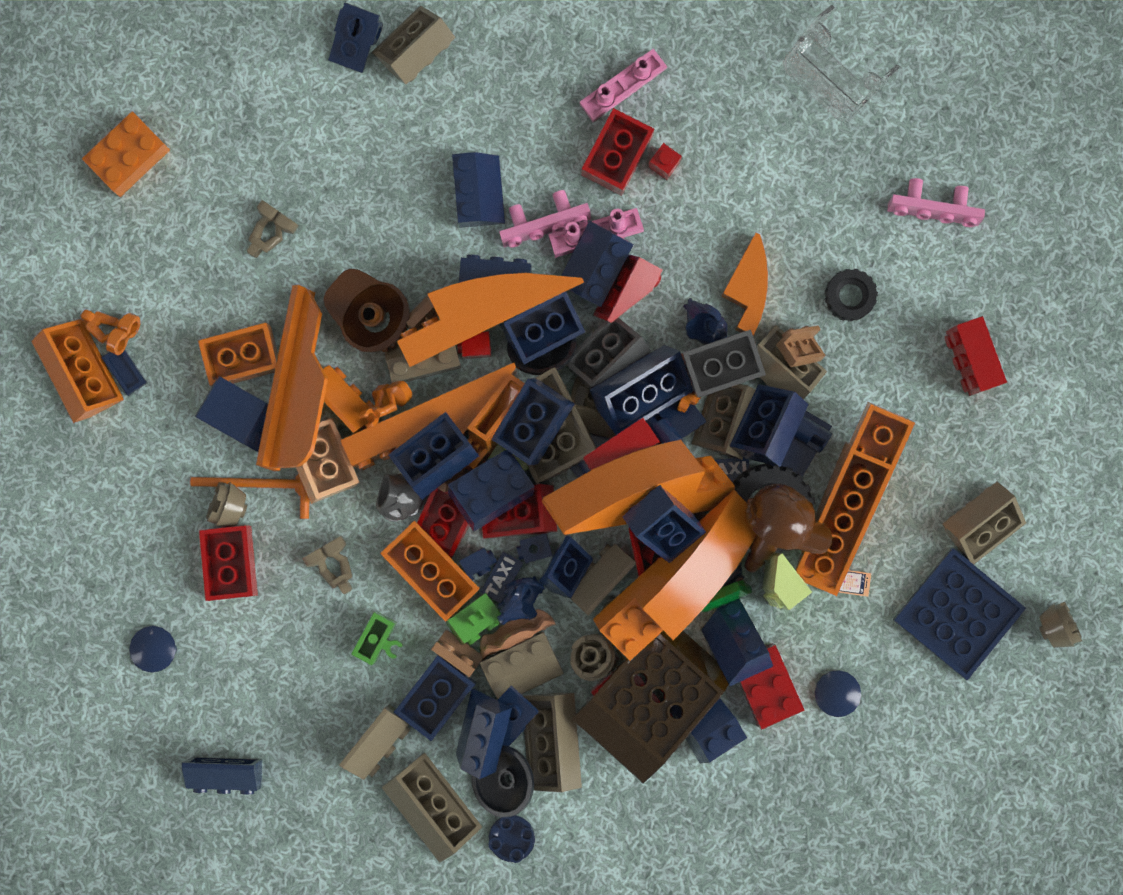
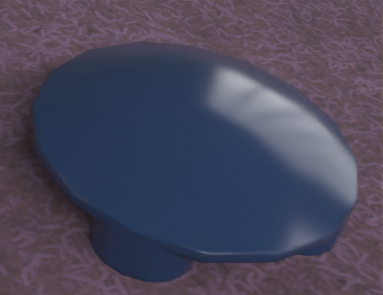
[129,626,177,673]
[814,670,861,717]
[488,815,535,863]

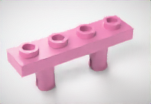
[579,48,667,122]
[887,178,985,227]
[499,190,591,248]
[548,208,644,258]

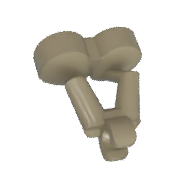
[247,200,299,258]
[302,535,353,594]

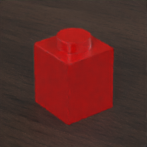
[649,143,682,180]
[457,331,491,359]

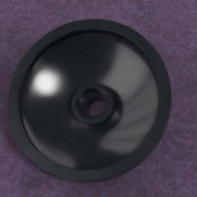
[507,337,577,375]
[471,745,534,817]

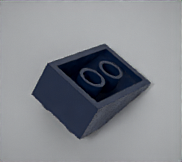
[195,376,268,452]
[670,698,747,764]

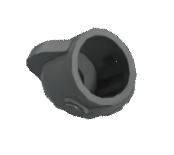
[376,474,424,522]

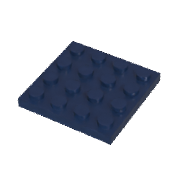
[893,548,1026,681]

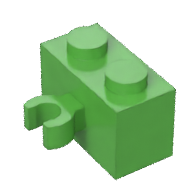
[446,593,501,645]
[351,611,403,665]

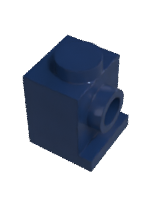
[516,534,552,563]
[459,547,497,581]

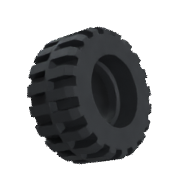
[732,464,816,553]

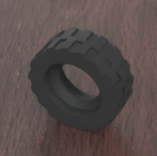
[824,269,878,321]

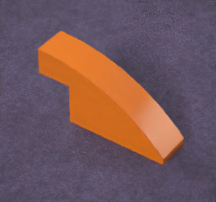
[721,233,768,336]
[465,374,525,471]

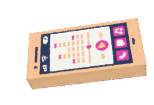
[839,570,871,597]

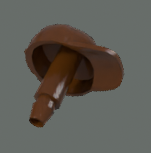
[323,268,410,353]
[744,483,832,573]

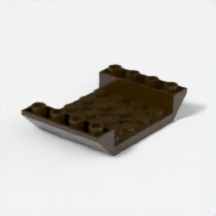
[572,630,729,784]

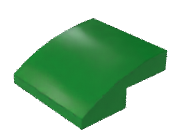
[702,580,752,612]

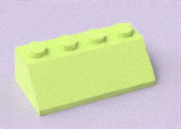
[762,553,812,610]

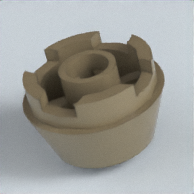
[206,482,247,527]
[1039,602,1082,648]
[570,634,615,681]

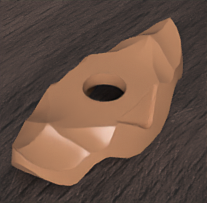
[480,609,556,660]

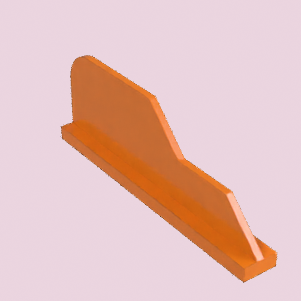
[256,285,328,471]

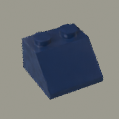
[539,535,593,599]

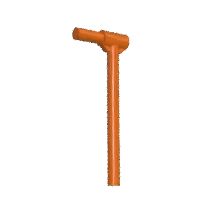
[190,474,310,519]

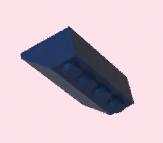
[590,345,693,435]

